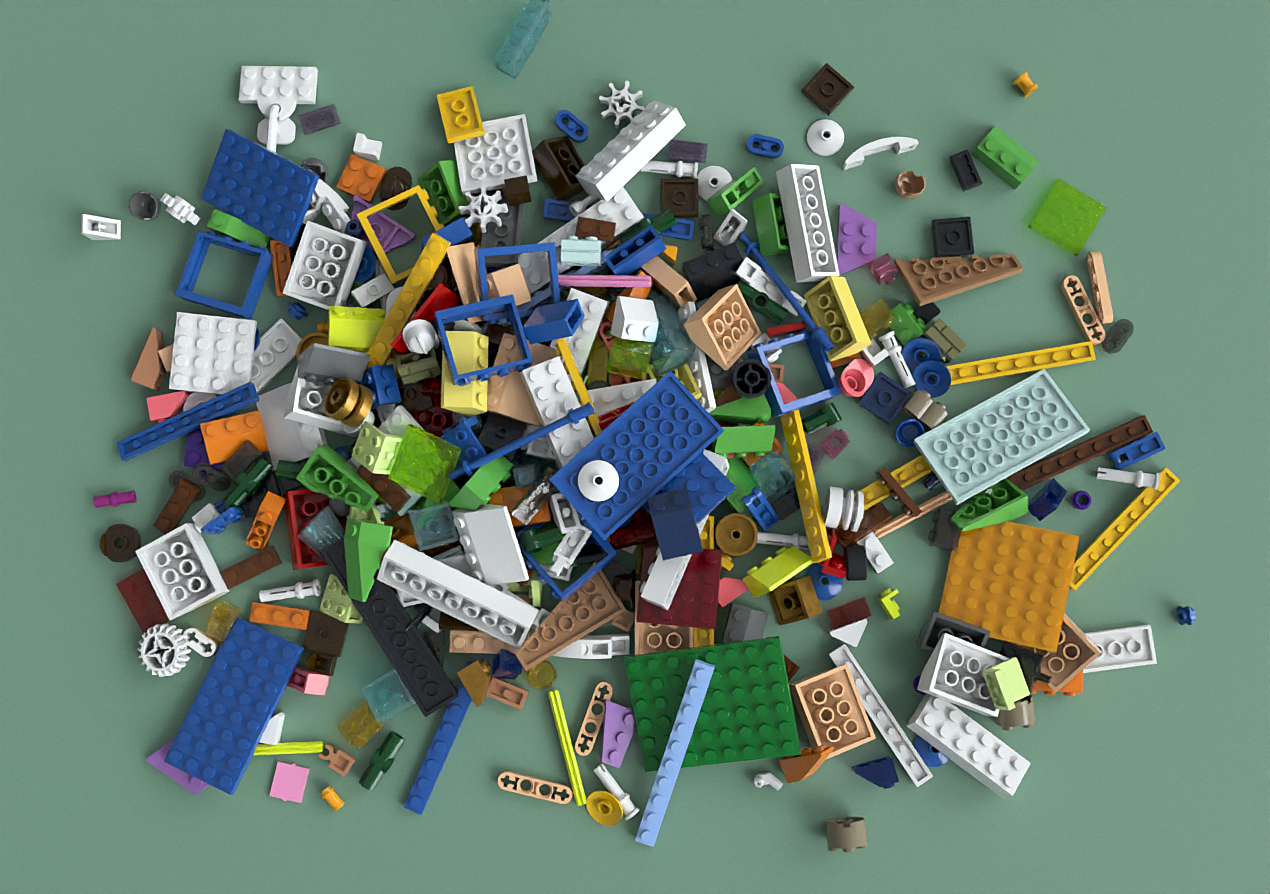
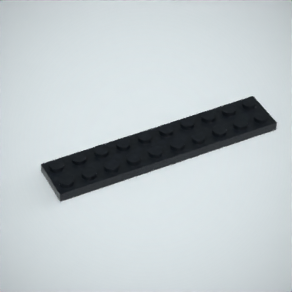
[321,537,459,717]

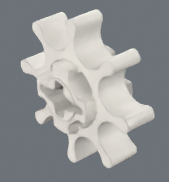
[599,81,645,129]
[459,186,508,233]

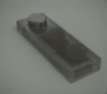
[510,466,557,525]

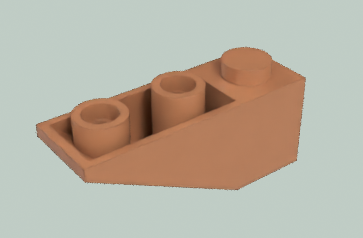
[131,327,166,391]

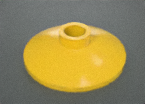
[586,790,623,826]

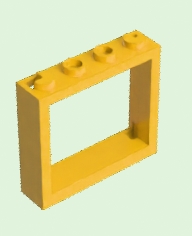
[357,185,449,285]

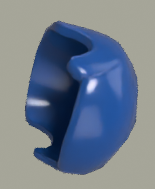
[894,418,925,447]

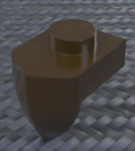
[305,652,337,676]

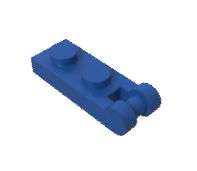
[1107,432,1166,470]
[741,486,780,532]

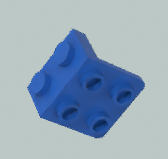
[359,364,402,412]
[435,415,486,470]
[200,498,244,535]

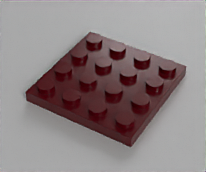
[636,544,723,630]

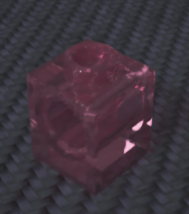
[868,253,899,286]
[818,429,850,460]

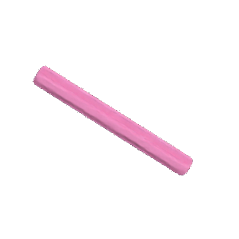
[558,274,651,287]

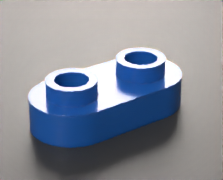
[555,110,588,143]
[746,134,784,159]

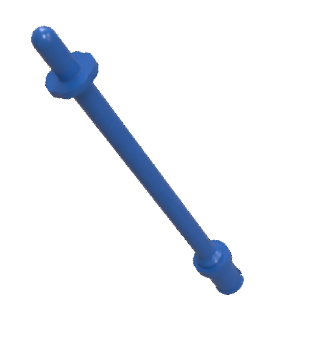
[739,232,835,353]
[449,402,595,480]

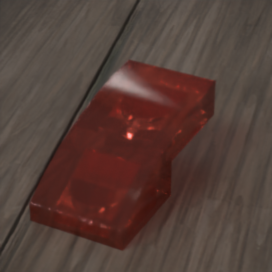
[827,597,872,629]

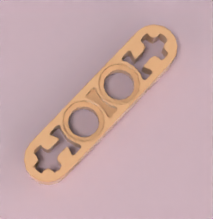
[1087,251,1113,324]
[1061,275,1106,345]
[575,681,613,756]
[498,771,573,804]

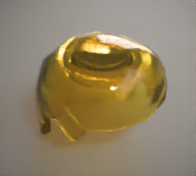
[526,660,557,690]

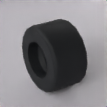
[844,545,867,581]

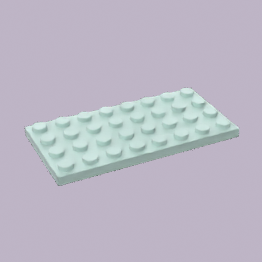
[913,369,1090,505]

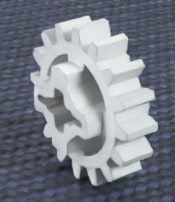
[160,193,201,225]

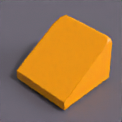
[660,245,678,265]

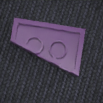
[600,699,636,768]
[146,736,209,795]

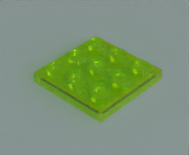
[1028,178,1107,256]
[388,424,462,504]

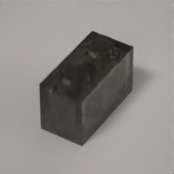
[928,508,961,551]

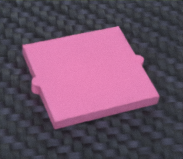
[269,761,310,803]

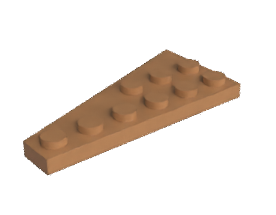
[894,254,1023,306]

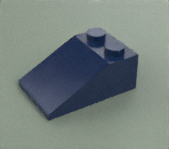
[647,488,703,561]

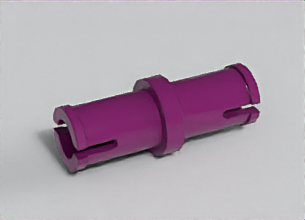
[93,490,137,508]

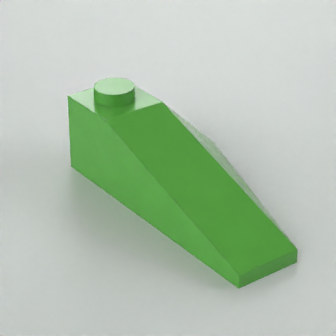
[296,445,379,511]
[951,478,1028,531]
[344,519,393,602]

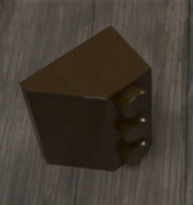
[532,136,585,201]

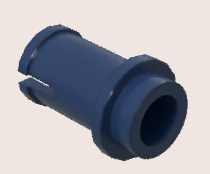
[346,220,363,238]
[922,473,940,491]

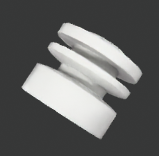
[823,486,864,532]

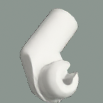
[753,772,783,791]

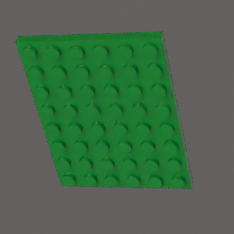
[624,636,801,772]

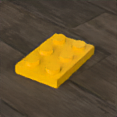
[437,86,485,144]

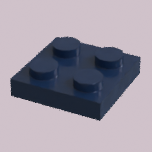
[858,372,912,425]

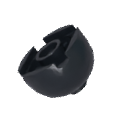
[731,359,772,399]

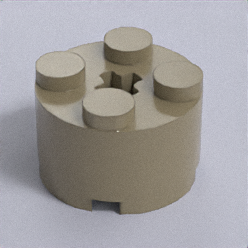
[994,694,1036,731]
[825,816,868,852]

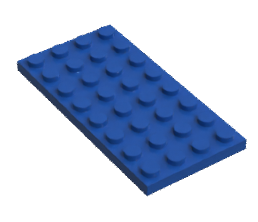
[549,371,724,540]
[164,616,305,795]

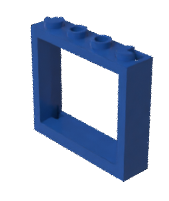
[175,231,274,320]
[474,242,561,324]
[434,294,533,386]
[747,329,842,418]
[516,508,617,602]

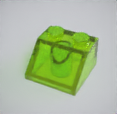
[607,336,654,380]

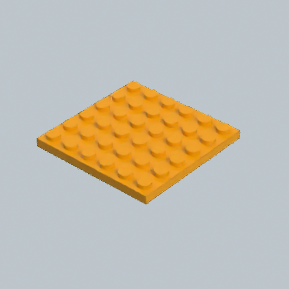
[939,521,1080,653]

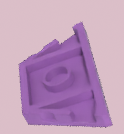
[348,195,417,254]
[837,204,877,276]

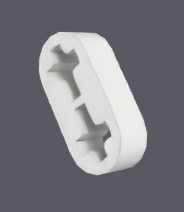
[183,628,218,657]

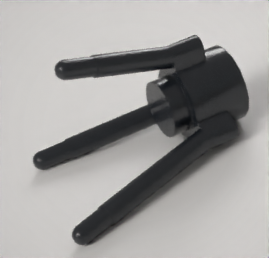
[404,603,433,632]

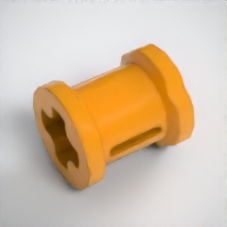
[1013,72,1038,97]

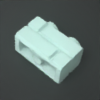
[561,236,602,267]

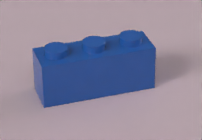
[603,225,666,275]

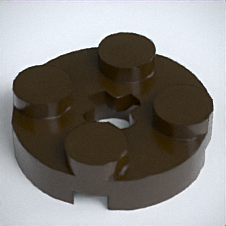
[100,524,141,562]

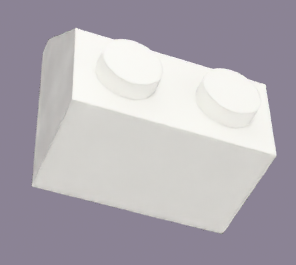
[611,296,659,342]

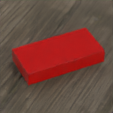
[766,321,806,339]

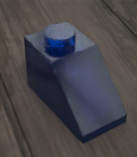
[1028,478,1067,521]
[492,649,522,680]
[851,756,899,789]

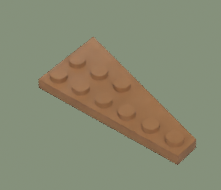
[515,561,626,672]

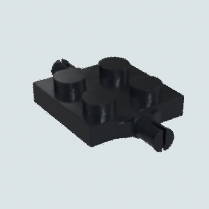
[999,641,1052,693]

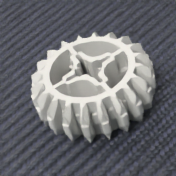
[137,623,192,677]

